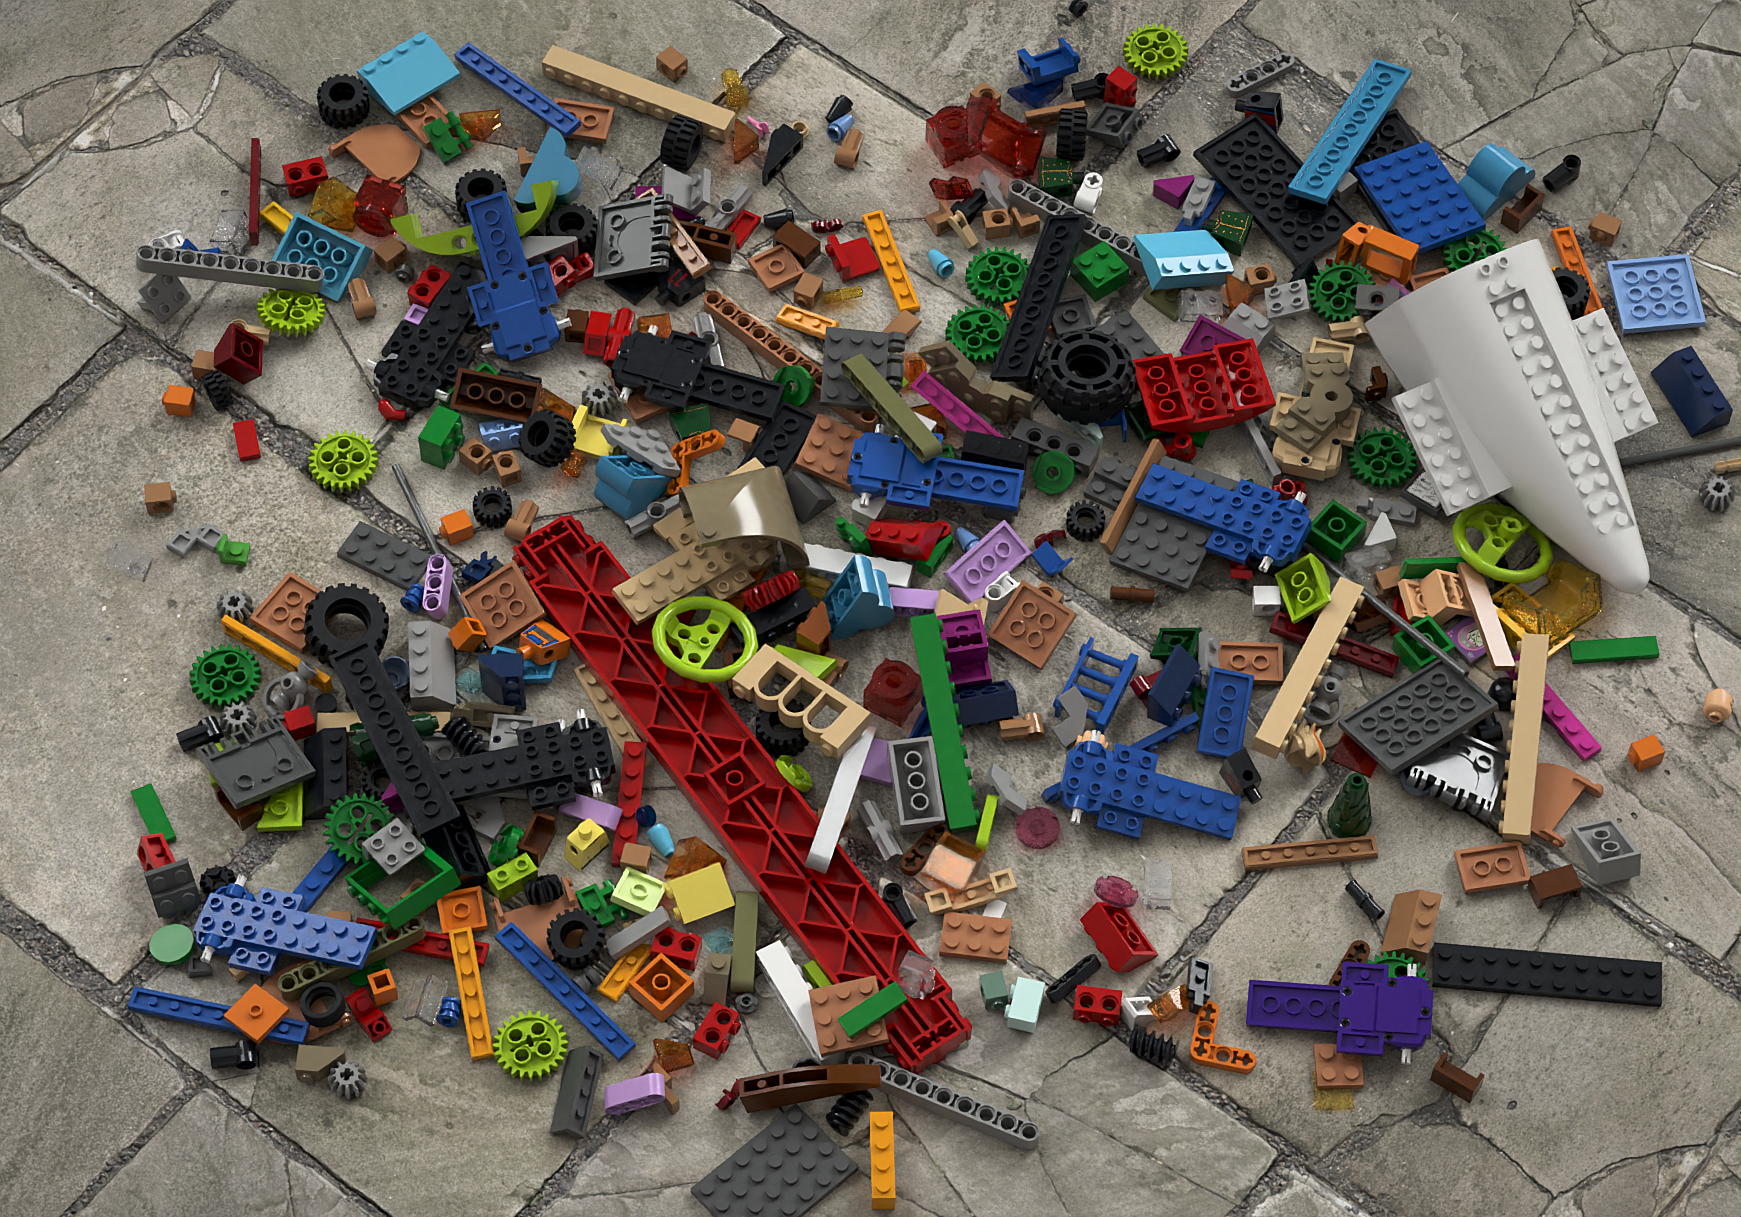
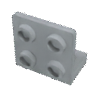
[662,166,711,215]
[1264,279,1311,321]
[362,818,425,876]

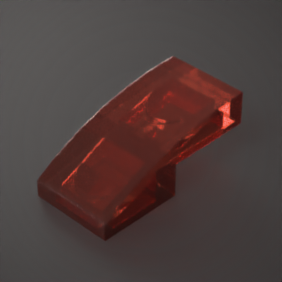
[929,176,975,200]

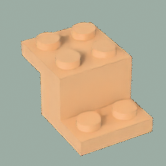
[1398,569,1474,627]

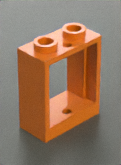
[1360,226,1420,285]

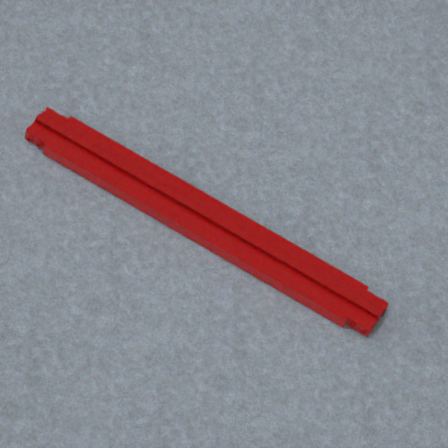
[512,514,972,1075]

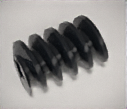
[441,716,489,757]
[1128,1024,1180,1066]
[826,1089,874,1137]

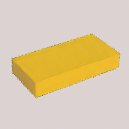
[260,201,293,236]

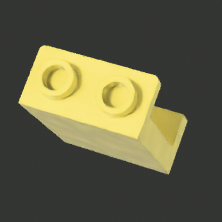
[571,405,628,460]
[665,862,735,924]

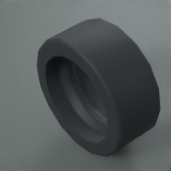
[299,982,346,1028]

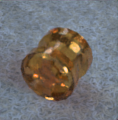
[561,451,587,478]

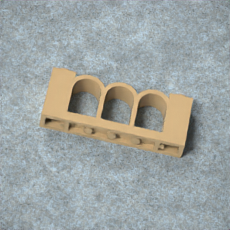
[732,643,870,760]

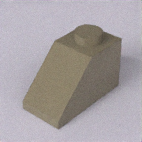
[703,952,732,1007]
[295,1045,347,1083]

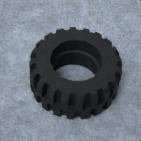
[303,583,389,669]

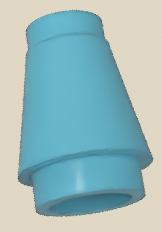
[927,249,955,278]
[647,823,677,858]

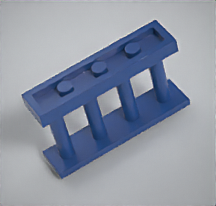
[1053,637,1139,735]

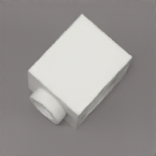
[1252,586,1284,616]

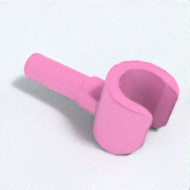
[747,117,770,137]

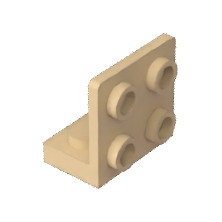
[934,589,988,625]

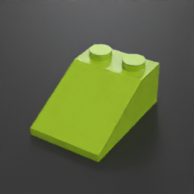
[1275,553,1331,624]

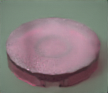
[1015,807,1060,849]
[1094,876,1138,908]

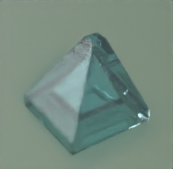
[455,667,481,694]
[703,926,733,953]

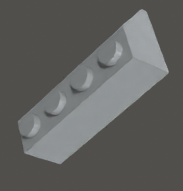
[408,621,456,711]
[887,736,945,834]

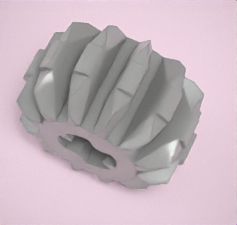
[581,381,617,417]
[1699,475,1736,512]
[216,588,254,624]
[219,701,257,736]
[328,1059,368,1100]

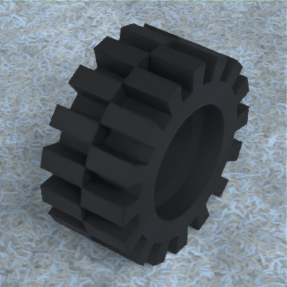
[201,370,234,411]
[473,486,512,528]
[1066,500,1105,542]
[362,761,392,802]

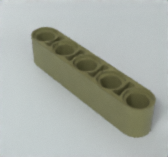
[731,891,759,994]

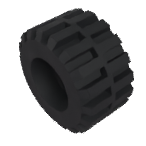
[317,74,370,129]
[1056,108,1088,161]
[660,115,703,171]
[455,168,507,222]
[545,203,597,255]
[1552,267,1590,320]
[518,409,576,468]
[755,699,811,758]
[546,908,607,970]

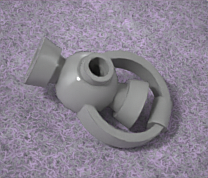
[263,659,318,720]
[1304,663,1349,727]

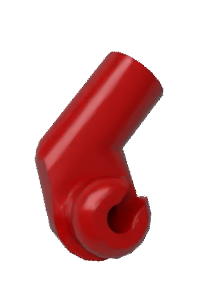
[378,399,406,421]

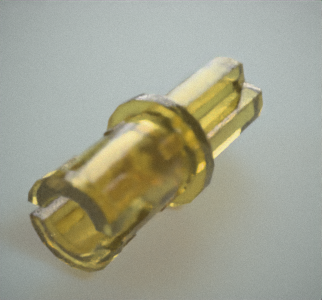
[821,286,863,305]

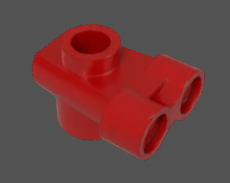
[1272,479,1307,505]

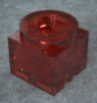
[925,105,981,169]
[352,174,409,237]
[863,658,924,728]

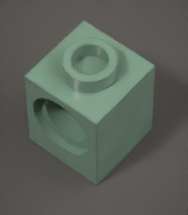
[979,971,1008,1010]

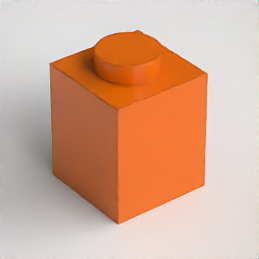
[162,385,196,417]
[439,509,474,546]
[448,617,488,652]
[1627,734,1665,772]
[367,968,398,1007]

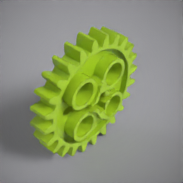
[1123,23,1188,80]
[257,289,325,337]
[308,429,379,493]
[493,1010,568,1082]

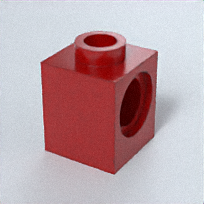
[282,705,317,741]

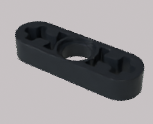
[1045,954,1102,1003]

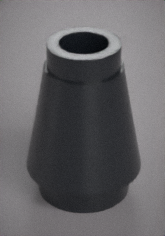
[825,95,853,123]
[763,208,794,228]

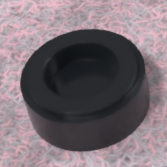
[315,693,338,713]

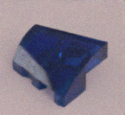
[1007,78,1064,109]

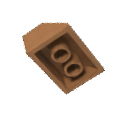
[1381,889,1442,966]

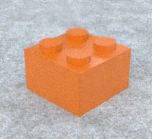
[629,953,694,1023]

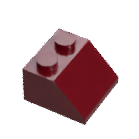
[213,323,263,385]

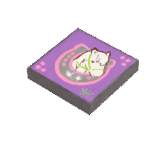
[1444,616,1487,667]

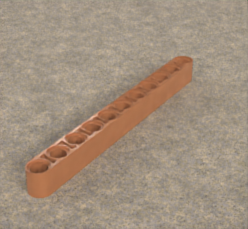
[703,290,878,433]

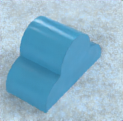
[514,127,582,212]
[1458,143,1536,221]
[594,455,674,520]
[822,555,895,640]

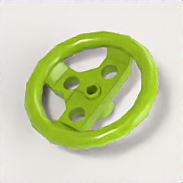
[1452,503,1553,584]
[651,596,758,683]

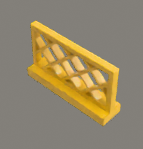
[1491,583,1575,659]

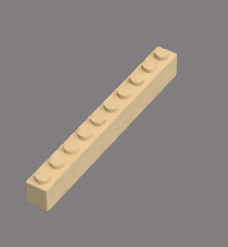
[542,45,736,142]
[1252,576,1365,760]
[1498,633,1549,844]

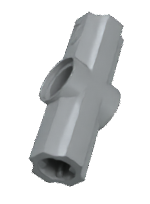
[705,185,753,230]
[693,312,725,368]
[624,494,680,538]
[857,800,903,865]

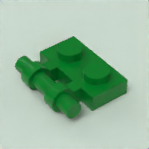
[422,111,473,164]
[835,517,872,556]
[575,879,629,928]

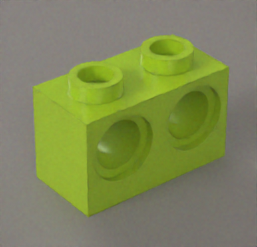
[487,853,538,903]

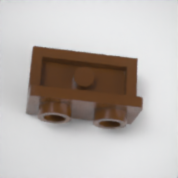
[1347,594,1396,634]

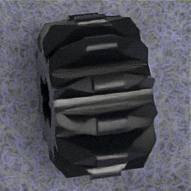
[524,874,563,906]

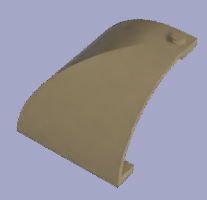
[678,466,810,570]

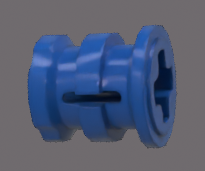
[400,583,424,613]
[436,996,462,1027]

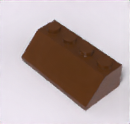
[450,367,543,423]

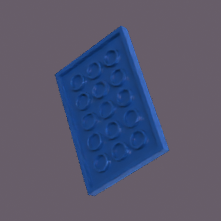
[1354,141,1486,254]

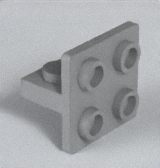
[137,274,191,323]

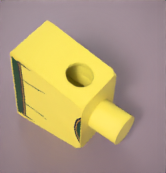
[564,818,610,872]

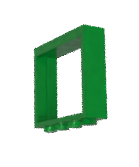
[344,837,461,930]

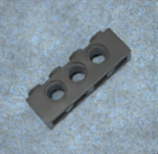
[1011,417,1099,477]

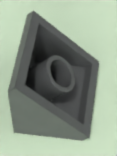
[785,471,836,524]

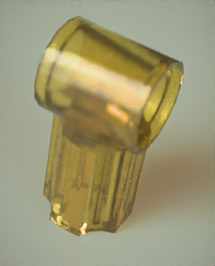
[721,68,749,108]
[792,567,832,598]

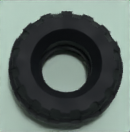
[1037,329,1136,425]

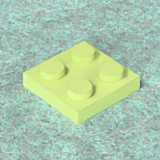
[610,866,667,916]

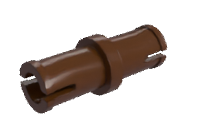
[1110,586,1155,603]

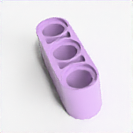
[423,553,453,620]
[889,587,939,617]
[558,793,623,831]
[604,1073,665,1115]

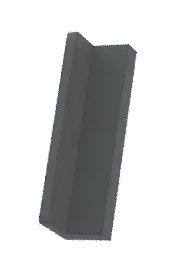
[550,1045,604,1139]

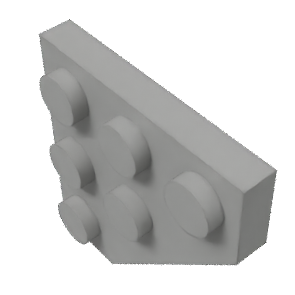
[600,424,681,477]

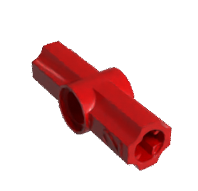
[603,307,635,369]

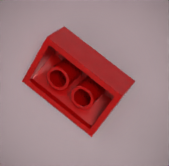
[865,517,944,561]
[1080,902,1158,972]

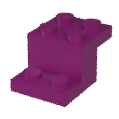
[937,609,992,689]

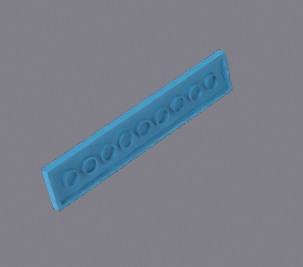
[1288,59,1412,205]

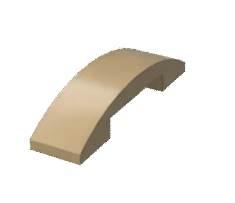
[924,868,1017,915]

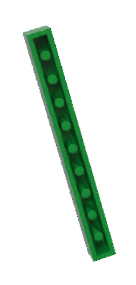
[910,613,981,835]

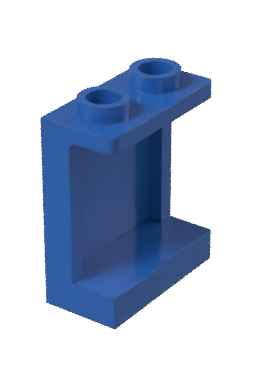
[1017,37,1080,86]

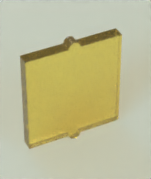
[1312,1071,1354,1111]

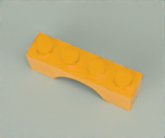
[869,1112,896,1210]

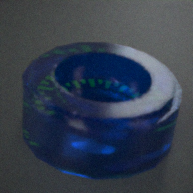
[636,805,657,828]

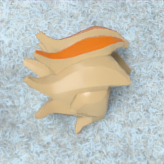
[1283,720,1326,775]

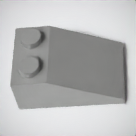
[520,236,579,267]
[1223,302,1276,354]
[1571,817,1641,885]

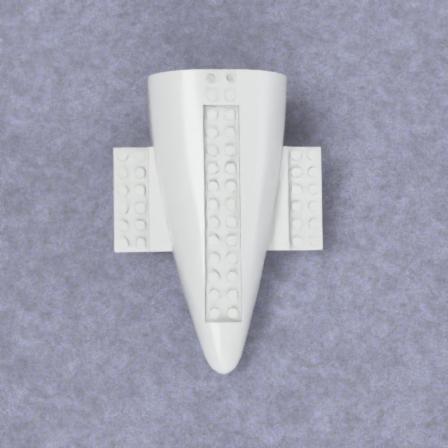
[1364,239,1659,594]

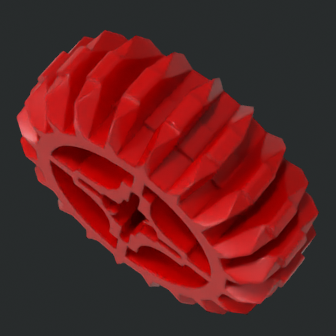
[742,570,800,611]

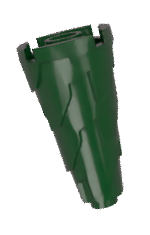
[350,713,440,767]
[1327,773,1372,838]

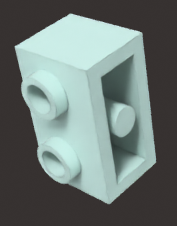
[1004,977,1045,1033]

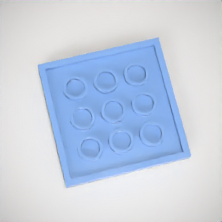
[1606,254,1706,334]

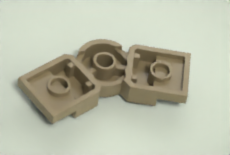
[918,340,1034,424]
[1274,352,1353,454]

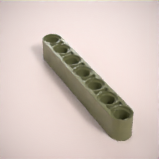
[841,353,943,463]
[277,915,426,1002]

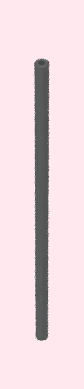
[1619,436,1741,467]
[392,463,489,653]
[1301,541,1469,678]

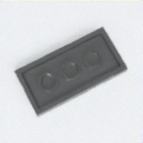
[337,521,432,591]

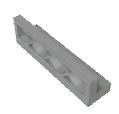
[1238,413,1296,487]

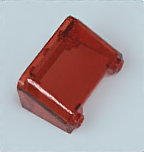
[966,96,1048,178]

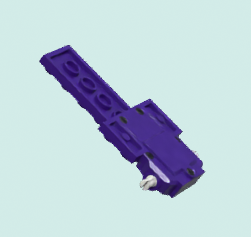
[1246,962,1434,1065]

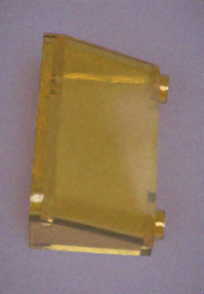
[1502,559,1603,646]

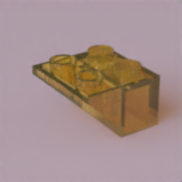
[308,176,365,232]

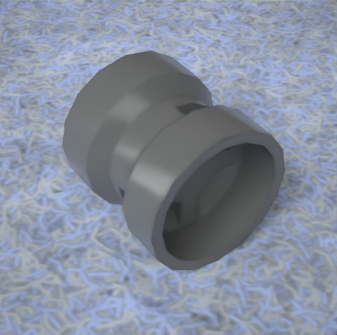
[571,965,602,995]

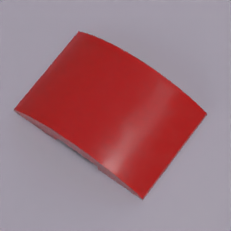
[1132,338,1276,433]

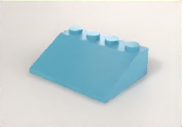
[357,32,461,116]
[272,212,373,302]
[1133,230,1234,290]

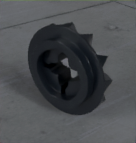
[199,865,236,896]

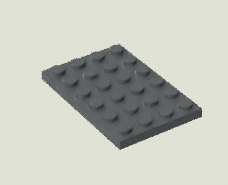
[1109,455,1239,593]
[1338,658,1499,776]
[690,1104,858,1217]

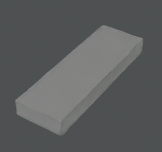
[606,906,672,960]

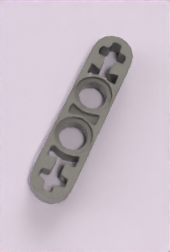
[1226,52,1295,97]

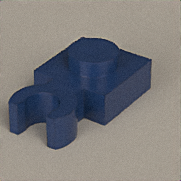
[462,551,497,584]

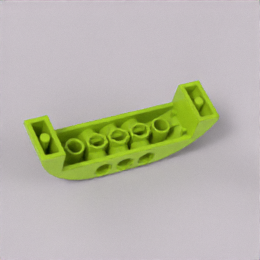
[390,180,558,256]

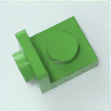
[216,534,251,566]

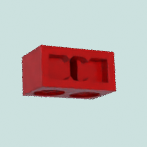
[1104,66,1138,108]
[282,156,329,197]
[548,254,580,298]
[407,264,452,309]
[136,833,176,872]
[650,927,702,971]
[1073,985,1123,1026]
[693,1002,741,1060]

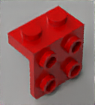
[825,234,880,282]

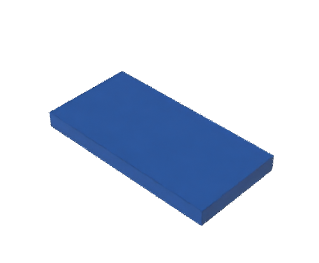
[1196,667,1254,759]

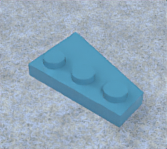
[491,645,558,684]

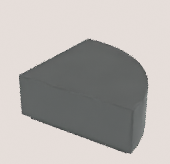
[188,954,212,978]

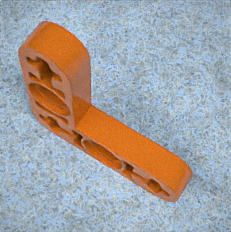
[667,429,725,497]
[1190,1001,1256,1074]

